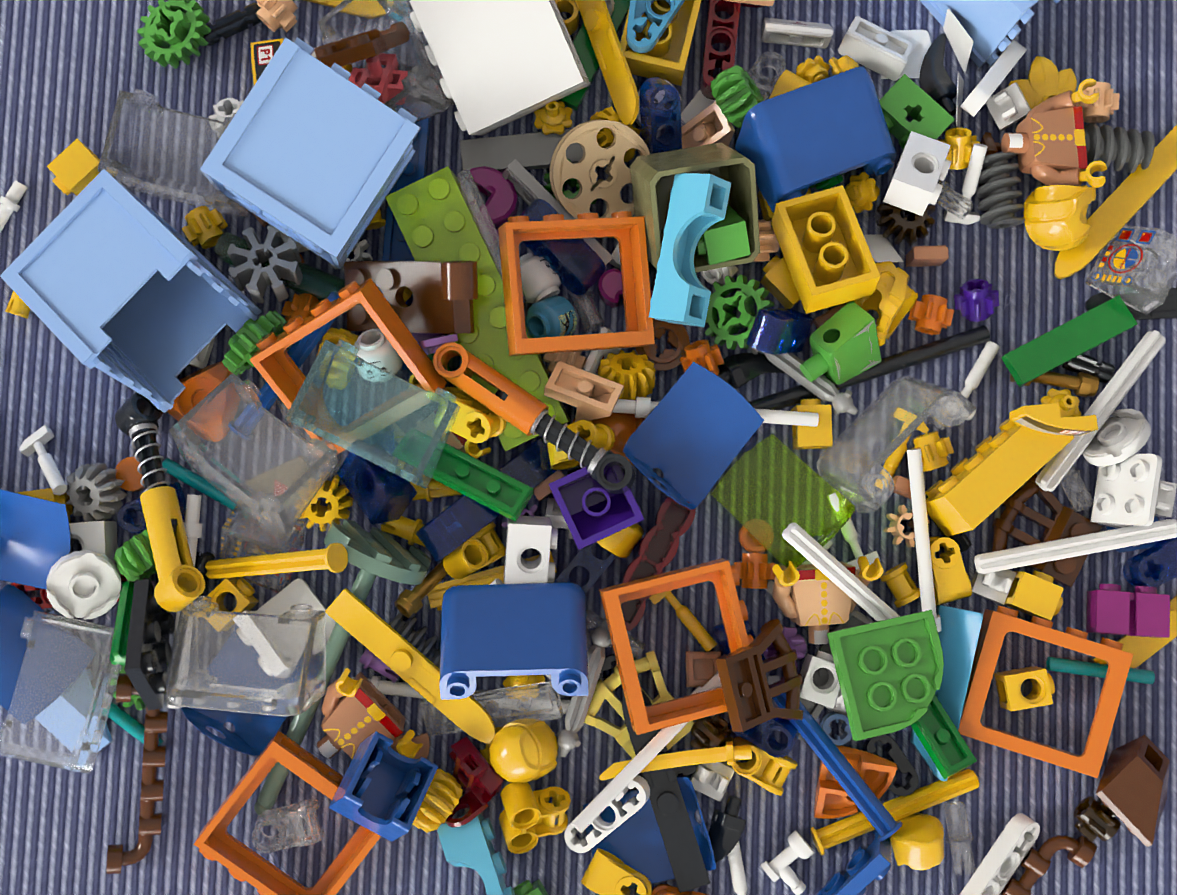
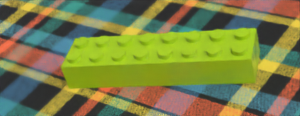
[385,166,571,451]

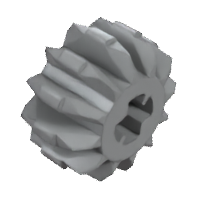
[66,463,128,522]

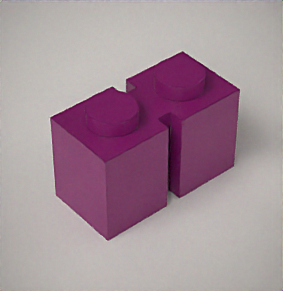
[1086,584,1170,638]

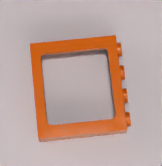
[498,211,655,356]
[249,278,447,460]
[599,558,754,735]
[958,605,1134,778]
[193,730,381,895]

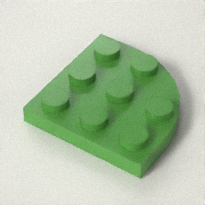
[827,610,944,741]

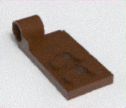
[344,261,478,334]

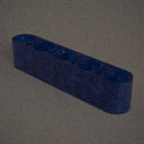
[416,436,557,561]

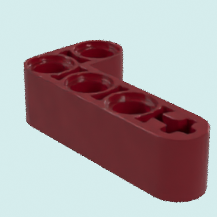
[700,0,764,100]

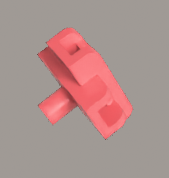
[348,53,410,104]

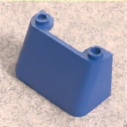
[735,67,897,213]
[439,583,589,700]

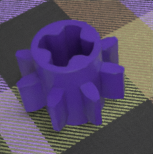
[954,279,999,322]

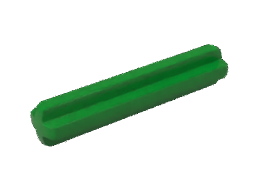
[109,581,135,666]

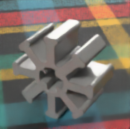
[227,225,303,303]

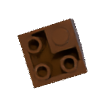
[1096,734,1170,847]

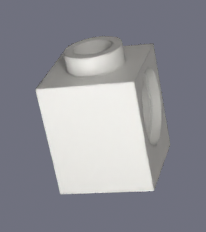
[800,650,840,709]

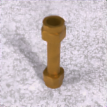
[1010,371,1099,397]
[394,545,455,618]

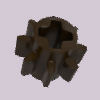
[690,714,734,749]
[1074,796,1121,842]

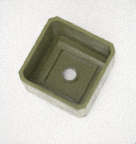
[630,142,760,273]

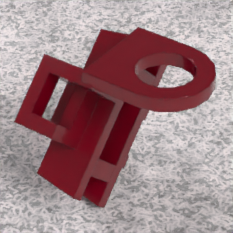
[445,737,503,827]

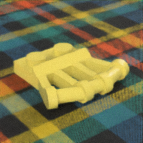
[584,650,695,759]

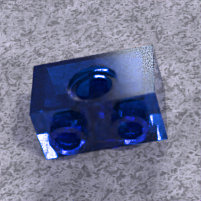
[337,441,417,525]

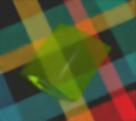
[711,433,855,567]

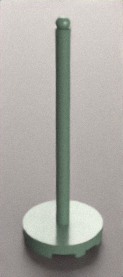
[254,519,431,816]

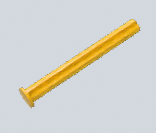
[205,543,348,579]
[810,769,980,856]

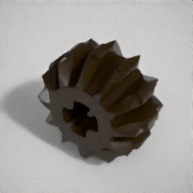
[876,196,936,245]

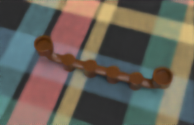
[106,673,168,874]
[1000,835,1097,895]

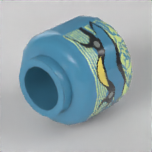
[526,295,577,338]

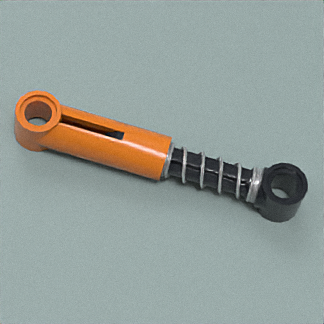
[433,342,635,494]

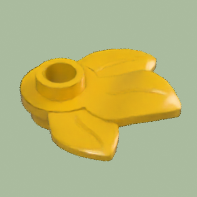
[1009,56,1077,109]

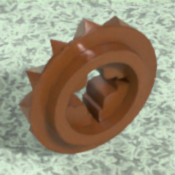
[635,319,690,371]

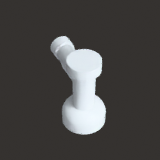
[761,830,815,895]

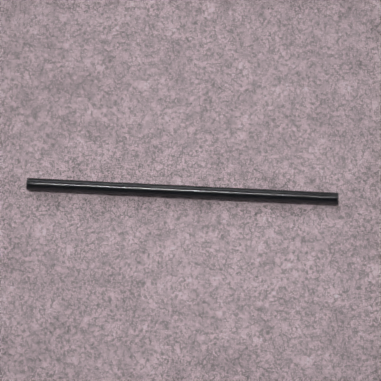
[566,325,990,475]

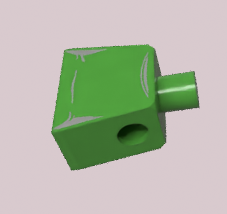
[800,301,881,385]

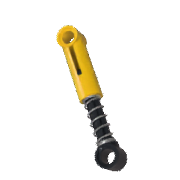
[115,392,205,612]

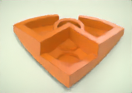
[814,745,897,819]

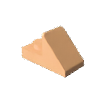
[666,101,735,150]
[544,361,624,422]

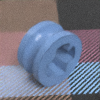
[820,712,852,746]

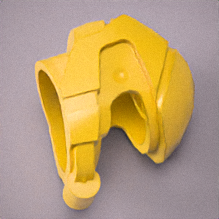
[1024,185,1096,251]
[846,261,918,347]
[480,715,558,783]

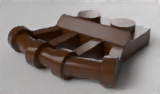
[314,22,409,68]
[988,474,1102,587]
[715,619,804,732]

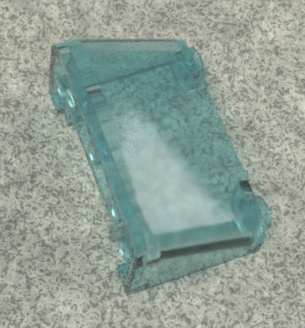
[285,339,460,489]

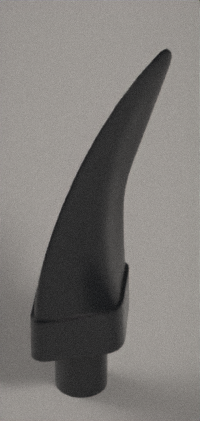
[920,33,957,116]
[717,353,785,389]
[708,795,747,863]

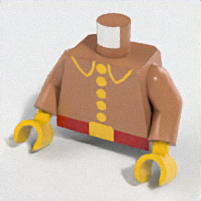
[1001,78,1107,188]
[317,668,423,759]

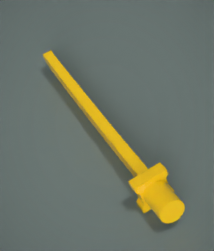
[599,741,752,781]

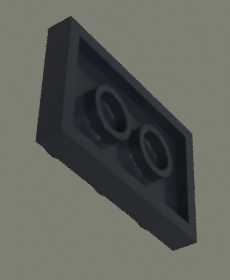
[124,579,175,710]

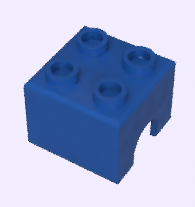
[328,731,439,842]

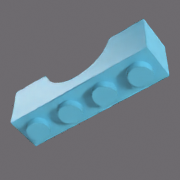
[649,173,731,327]
[437,814,515,895]

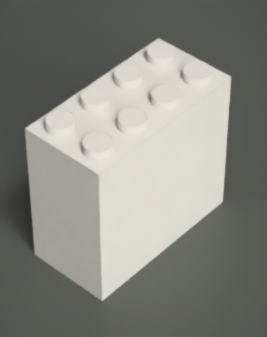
[410,0,591,136]

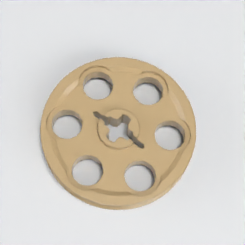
[549,120,650,219]

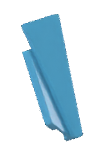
[910,605,983,781]

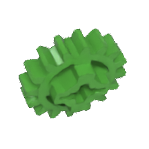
[137,0,211,69]
[705,274,775,350]
[222,310,287,376]

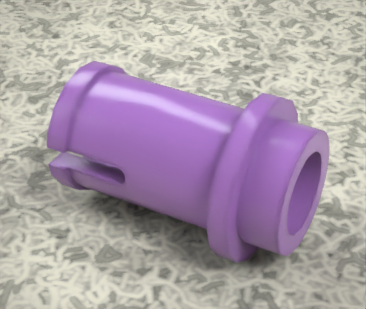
[359,648,399,683]

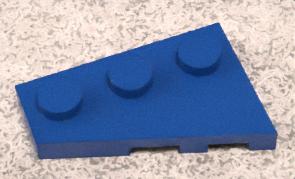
[817,829,891,895]

